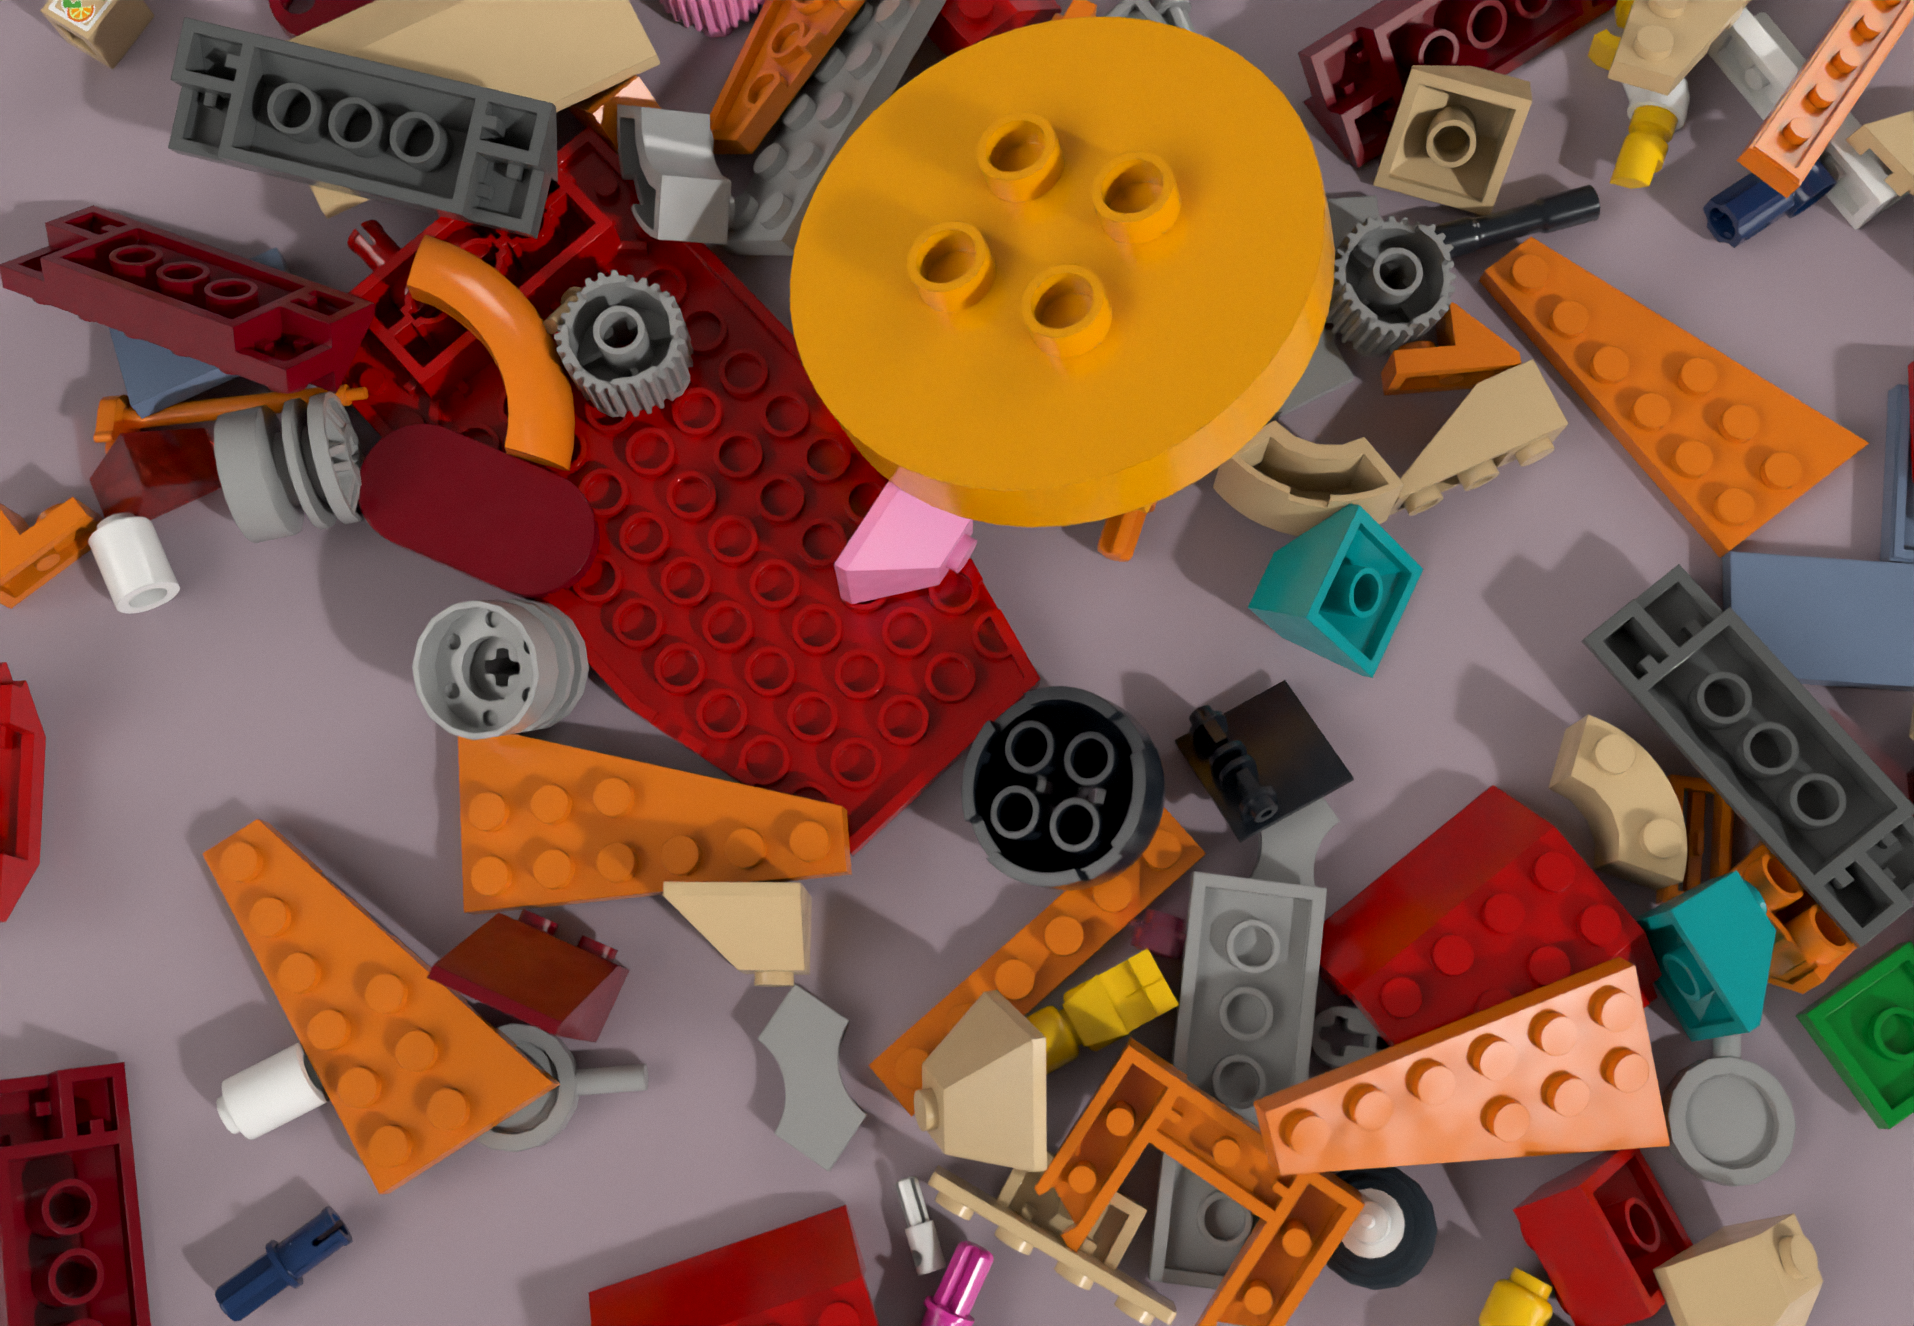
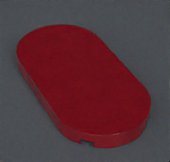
[358,424,600,599]

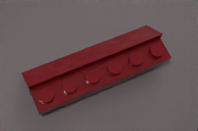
[1298,0,1618,168]
[0,205,375,394]
[0,1062,151,1326]

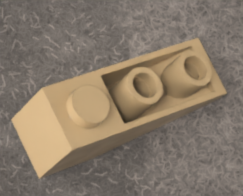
[1389,359,1569,516]

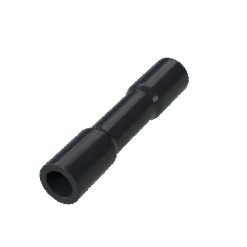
[1434,185,1600,259]

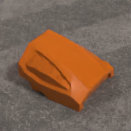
[1728,841,1857,994]

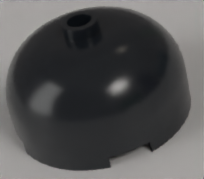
[961,686,1165,890]

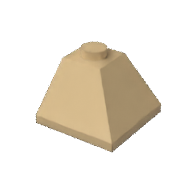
[1373,65,1532,215]
[663,882,812,987]
[914,990,1047,1172]
[1653,1213,1823,1326]

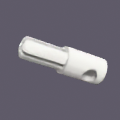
[895,1176,947,1276]

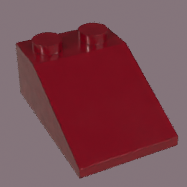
[427,909,630,1043]

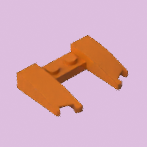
[1034,1037,1365,1326]

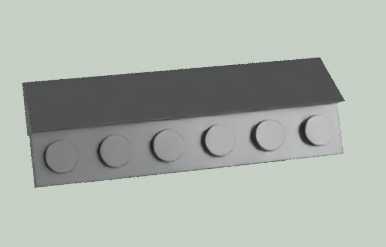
[168,17,558,239]
[1581,564,1914,948]

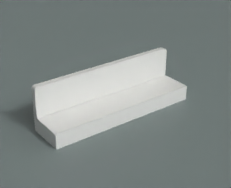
[1707,7,1909,230]

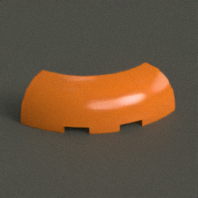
[407,235,575,472]

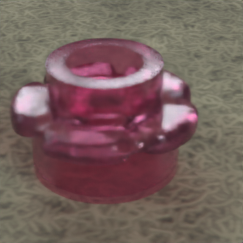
[1129,909,1186,961]

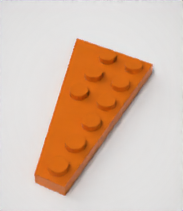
[710,0,866,154]
[1479,237,1869,558]
[202,819,560,1194]

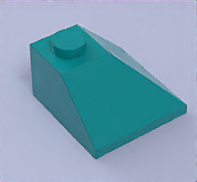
[1248,504,1423,678]
[1634,870,1776,1042]

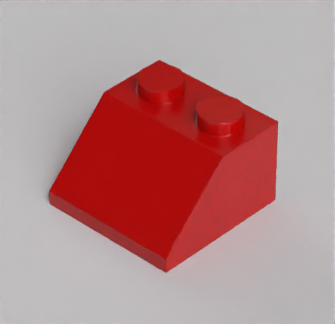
[1513,1148,1693,1326]

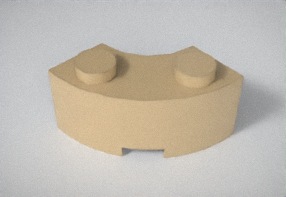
[1213,420,1404,536]
[1549,714,1687,890]

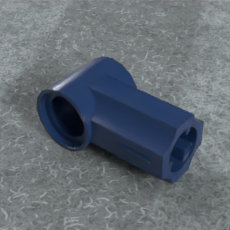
[1703,160,1837,248]

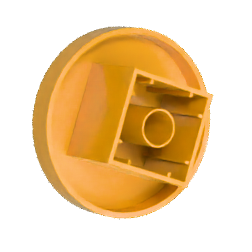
[790,17,1335,527]

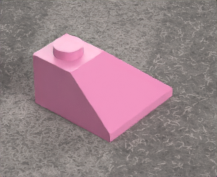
[834,480,977,604]

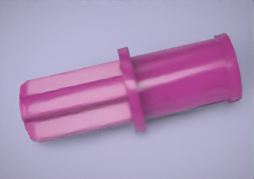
[920,1240,993,1326]

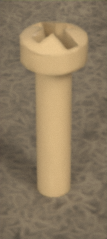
[543,287,582,334]

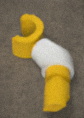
[1588,0,1689,189]

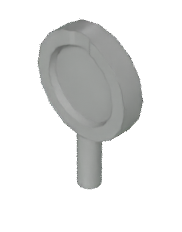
[474,1023,648,1152]
[1662,1034,1796,1187]

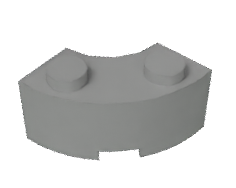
[617,104,735,244]

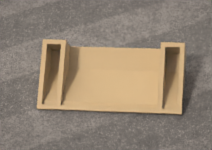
[285,0,660,219]

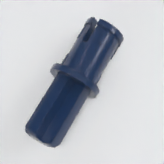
[215,1206,353,1322]

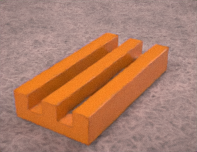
[1656,774,1734,905]

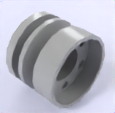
[214,391,365,543]
[412,598,589,740]

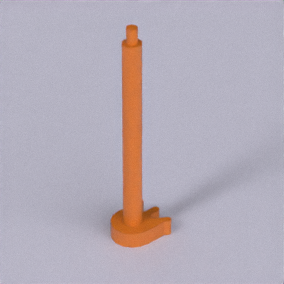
[93,384,368,463]

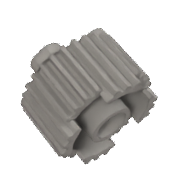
[1325,216,1456,358]
[554,270,694,417]

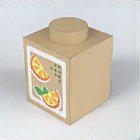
[40,0,155,69]

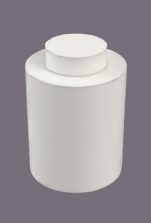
[88,512,180,614]
[216,1042,329,1140]

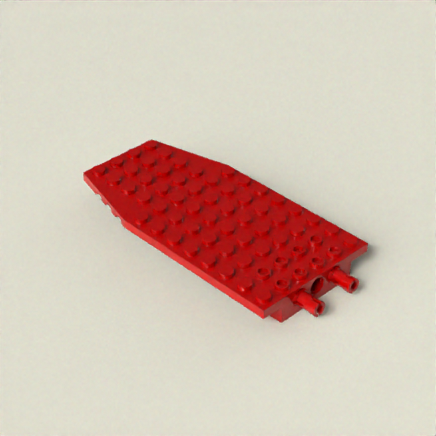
[341,126,1041,856]

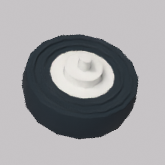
[1326,1167,1437,1290]

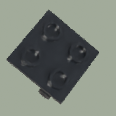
[1175,680,1354,843]

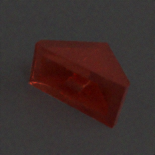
[89,428,222,520]

